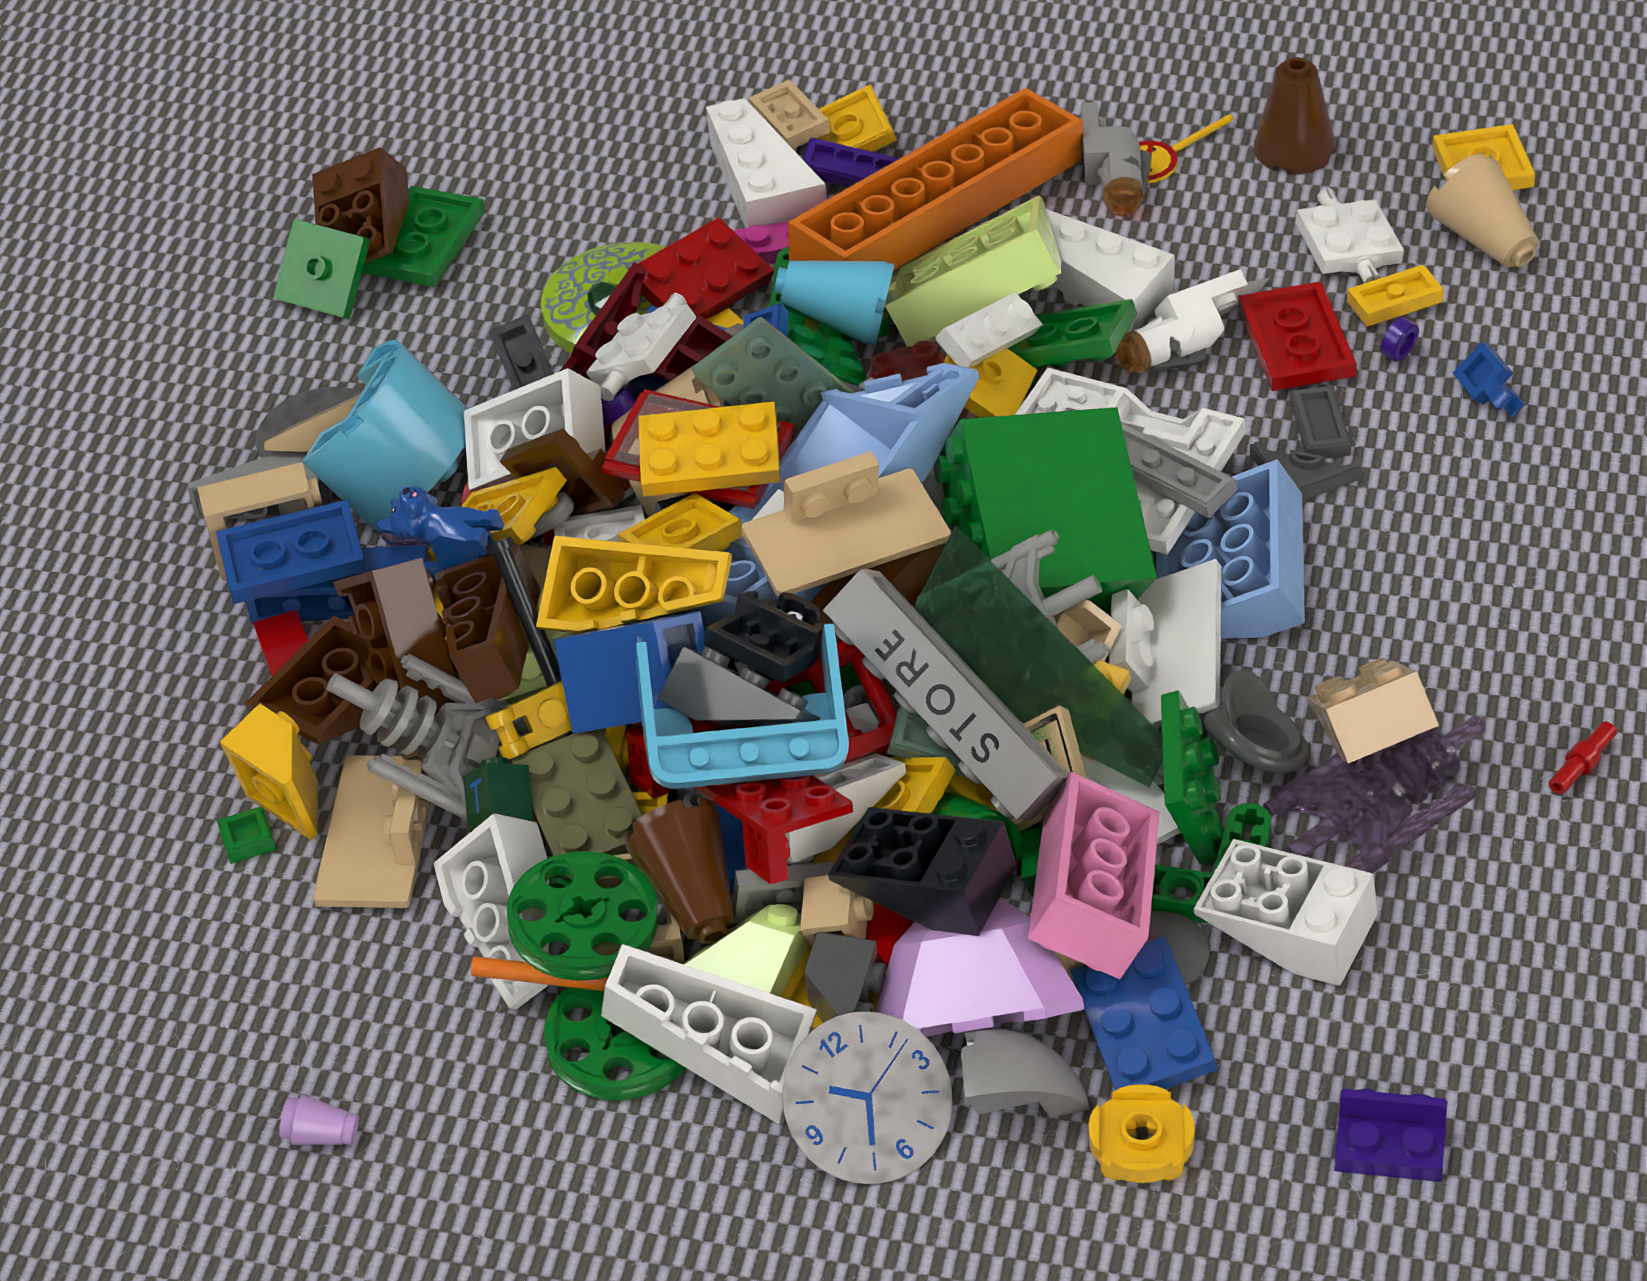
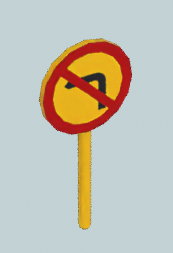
[1139,114,1234,183]

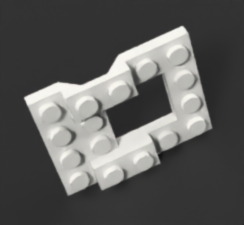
[1015,368,1246,555]

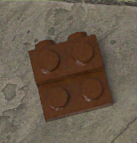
[500,428,629,517]

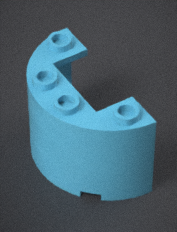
[302,340,469,533]

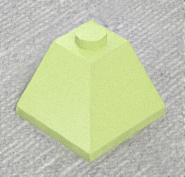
[683,904,810,997]

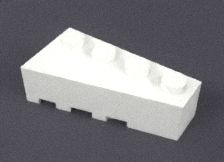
[706,98,827,228]
[601,944,817,1124]

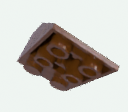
[312,147,409,264]

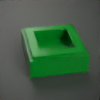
[216,806,276,864]

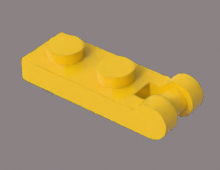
[485,681,572,759]

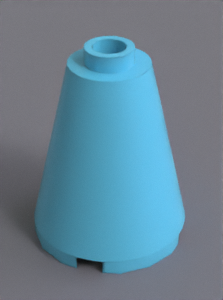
[774,261,894,346]

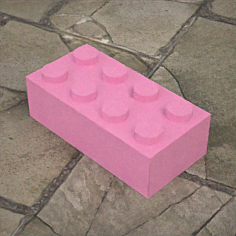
[1028,772,1160,979]

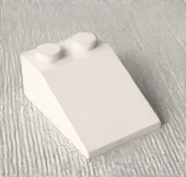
[464,368,606,492]

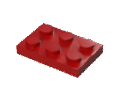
[628,217,774,319]
[1238,281,1357,391]

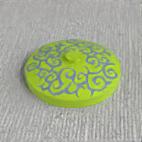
[541,242,666,354]

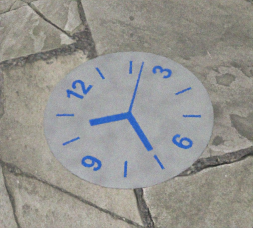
[782,1012,953,1184]

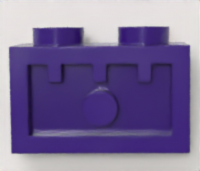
[1334,1089,1448,1182]

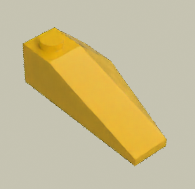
[536,536,732,633]

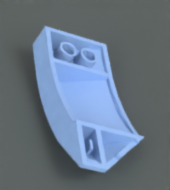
[680,363,979,631]

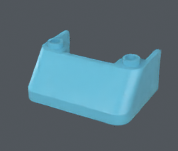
[636,624,849,789]

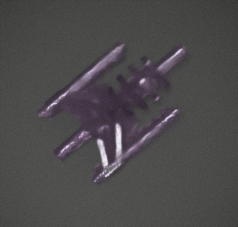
[1263,715,1486,873]

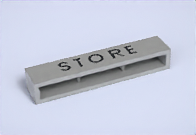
[823,568,1069,820]

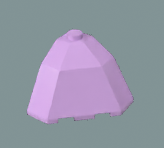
[875,897,1085,1037]

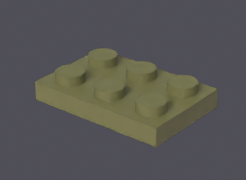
[511,729,642,880]

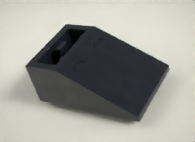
[828,807,1017,936]

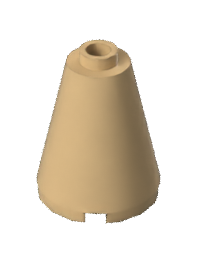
[1426,153,1538,268]

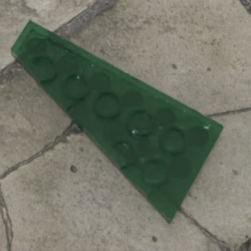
[914,525,1163,787]

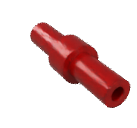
[1548,721,1617,795]

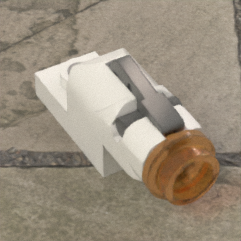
[1116,269,1248,374]

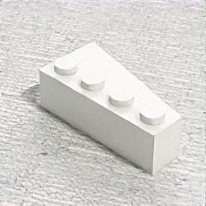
[1046,209,1175,340]

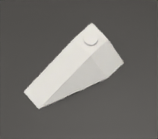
[433,814,549,1010]

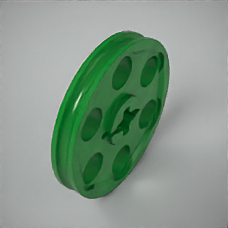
[507,851,658,981]
[544,987,686,1101]

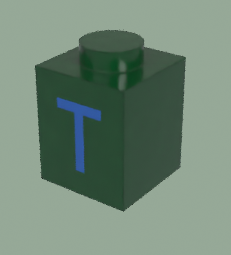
[463,757,534,832]

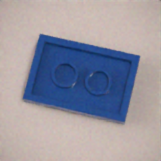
[216,499,367,604]
[1070,936,1218,1091]

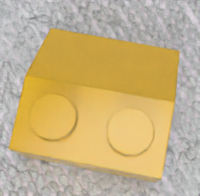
[220,704,318,840]

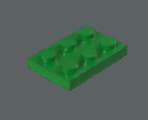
[362,185,486,288]
[1007,299,1137,367]
[767,304,867,386]
[1161,690,1223,864]

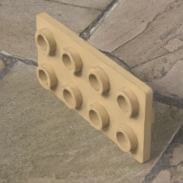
[741,451,951,597]
[313,755,431,908]

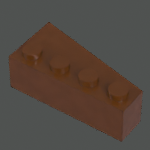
[434,545,541,703]
[333,558,458,758]

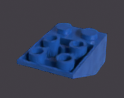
[553,610,706,734]

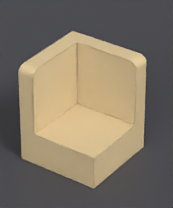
[1053,600,1122,662]

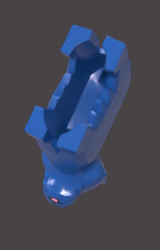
[376,486,505,578]

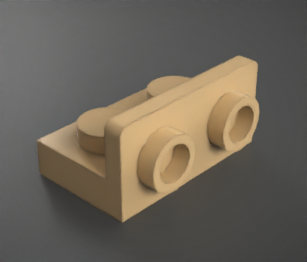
[748,79,830,152]

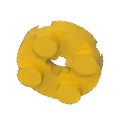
[1089,1084,1195,1183]

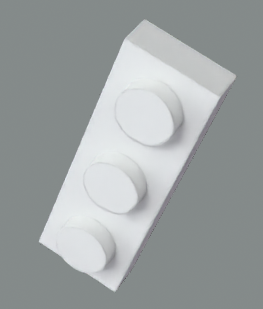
[935,292,1043,368]

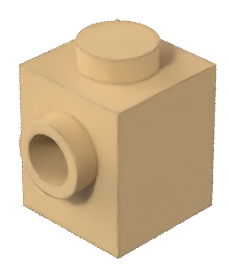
[800,872,874,946]

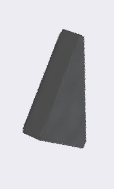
[1250,442,1363,501]

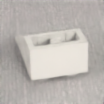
[1194,839,1378,986]

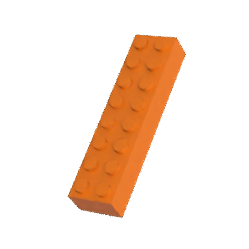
[788,87,1083,271]

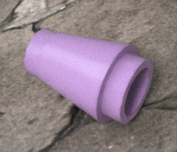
[279,1094,359,1145]

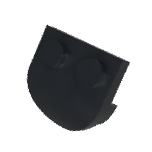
[704,590,825,683]

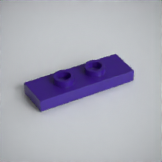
[803,137,900,187]

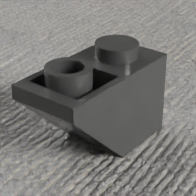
[804,932,885,1023]

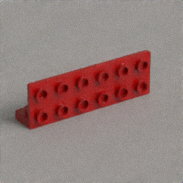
[626,715,853,885]

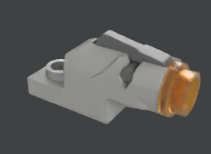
[1081,102,1152,216]

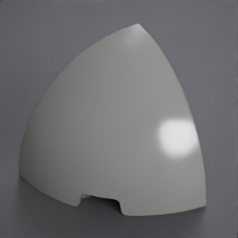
[961,1027,1090,1118]

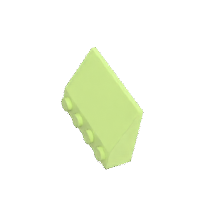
[885,195,1061,349]

